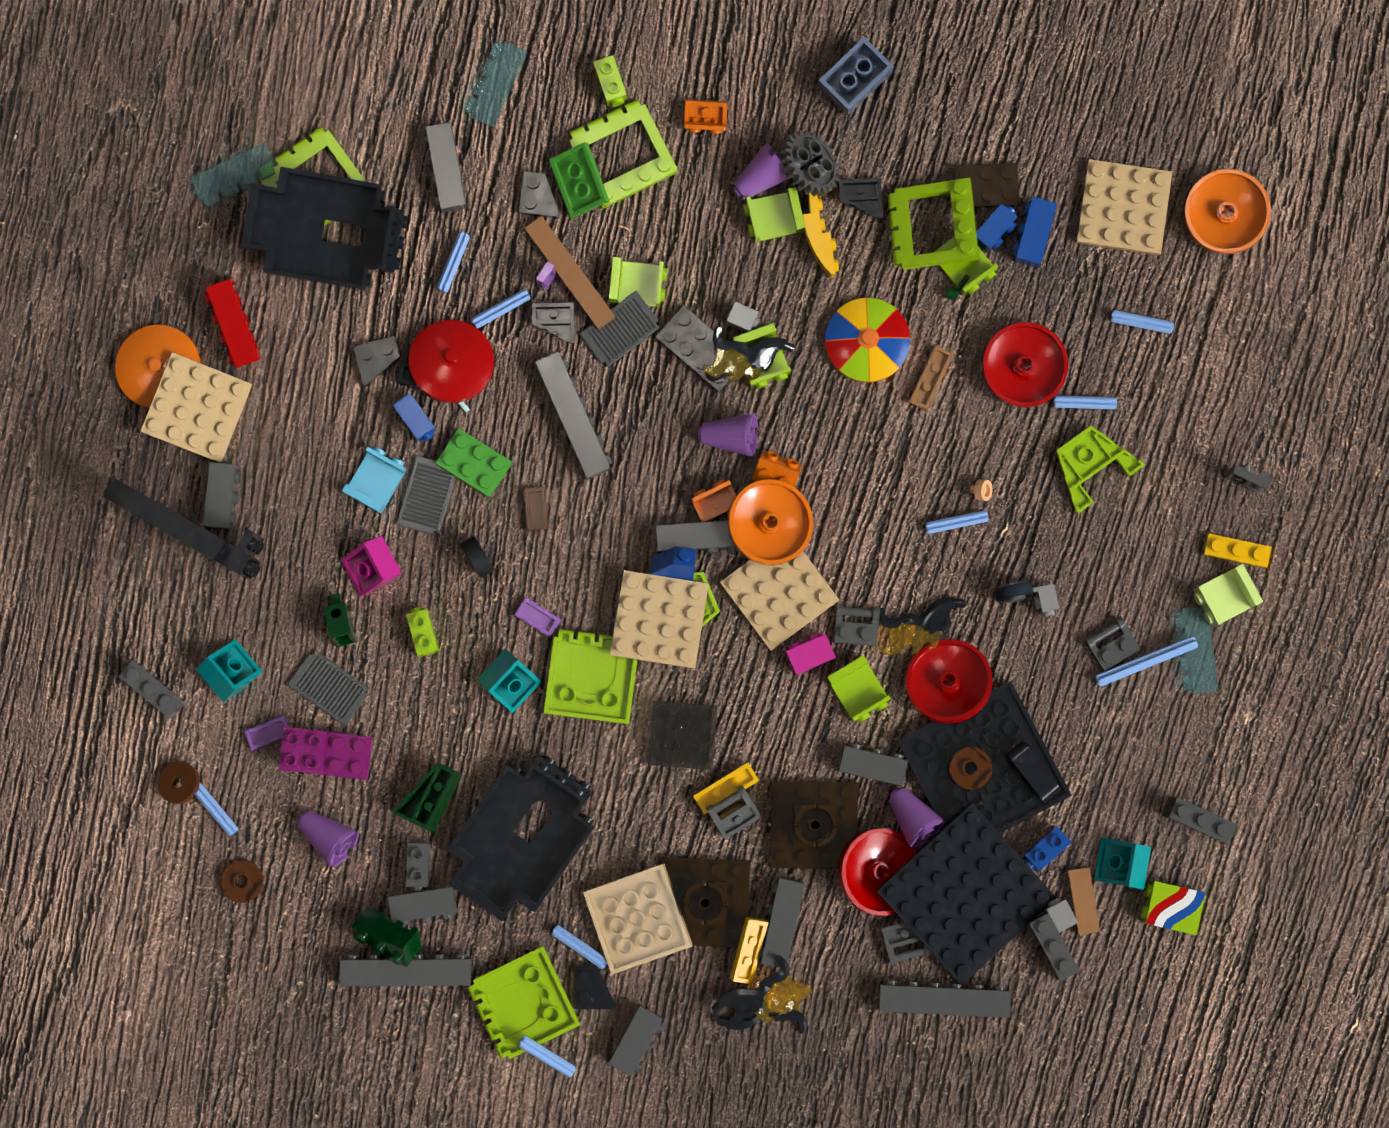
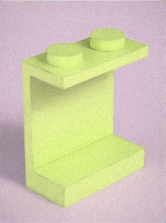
[1193,564,1263,627]

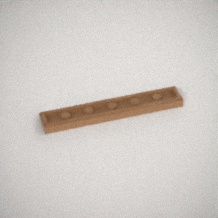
[525,216,616,330]

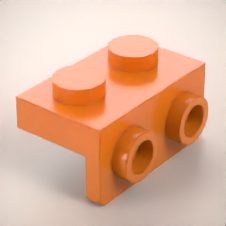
[684,99,728,134]
[752,450,803,487]
[691,479,736,522]

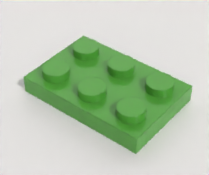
[549,142,610,218]
[435,428,513,499]

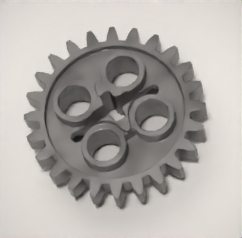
[780,130,840,197]

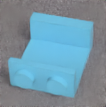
[342,446,407,514]

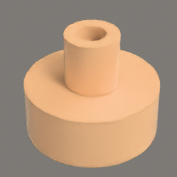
[970,479,992,501]

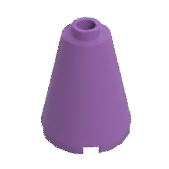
[733,142,790,198]
[698,414,758,456]
[889,788,945,849]
[298,811,359,867]

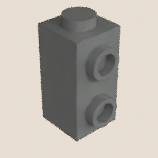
[406,843,431,891]

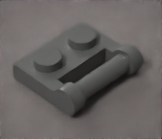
[1225,464,1272,493]
[834,604,880,646]
[1084,616,1141,672]
[706,785,761,839]
[881,922,933,966]

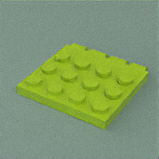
[544,629,637,724]
[467,946,581,1059]

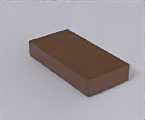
[524,487,549,531]

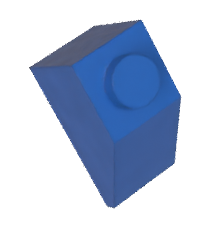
[651,547,696,581]

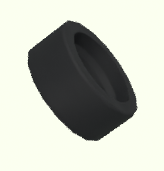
[460,535,495,578]

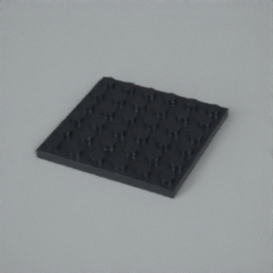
[897,681,1072,833]
[876,802,1056,985]

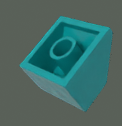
[196,639,263,703]
[476,648,542,713]
[1094,838,1151,890]

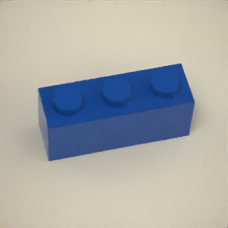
[1012,197,1057,268]

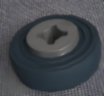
[994,581,1033,603]

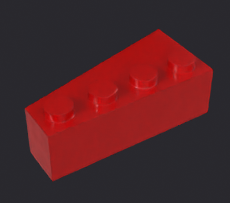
[204,277,261,368]

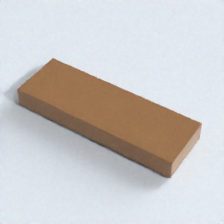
[908,345,954,412]
[1067,867,1100,935]

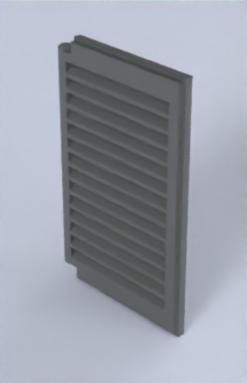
[579,291,660,367]
[396,455,456,535]
[286,650,369,727]

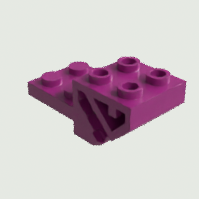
[279,727,373,780]

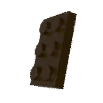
[953,163,1020,208]

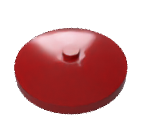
[409,320,494,403]
[982,322,1068,408]
[906,639,993,723]
[839,828,917,916]

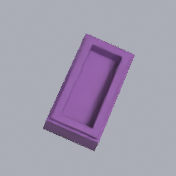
[536,261,556,290]
[514,597,561,638]
[244,715,289,751]

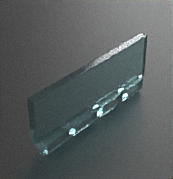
[464,41,528,128]
[191,142,276,207]
[1174,607,1218,694]

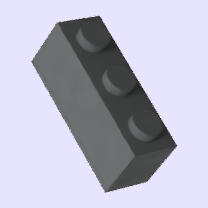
[203,462,241,530]
[119,660,186,718]
[838,743,908,786]
[1165,797,1237,844]
[388,887,458,925]
[1028,912,1080,981]
[609,1005,664,1077]

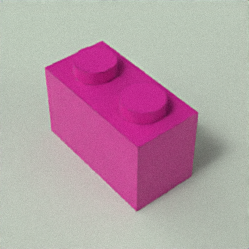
[785,633,836,676]

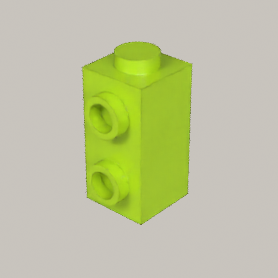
[593,55,627,107]
[406,607,440,657]

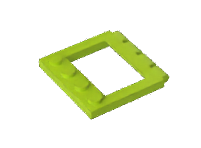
[569,99,678,209]
[259,126,366,226]
[887,178,979,270]

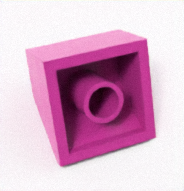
[341,536,402,597]

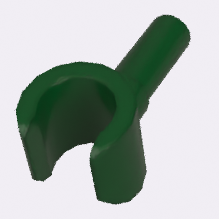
[945,274,970,300]

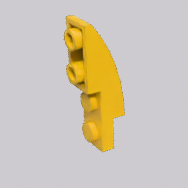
[803,193,839,278]

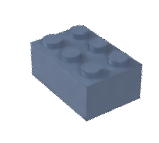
[818,37,894,116]

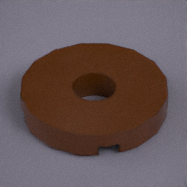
[949,747,992,790]
[158,761,200,804]
[220,860,264,903]

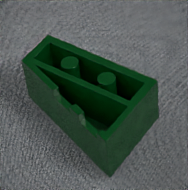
[391,763,463,832]
[351,906,422,967]

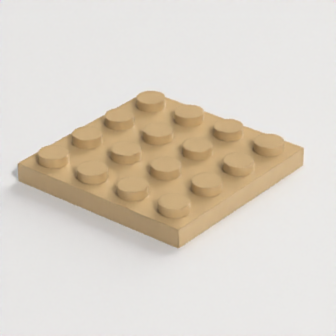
[1076,159,1172,256]
[140,352,253,463]
[720,551,839,651]
[610,570,709,669]
[583,864,693,975]

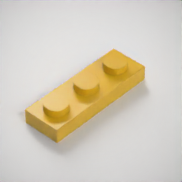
[1203,534,1272,568]
[693,763,759,814]
[730,917,768,984]

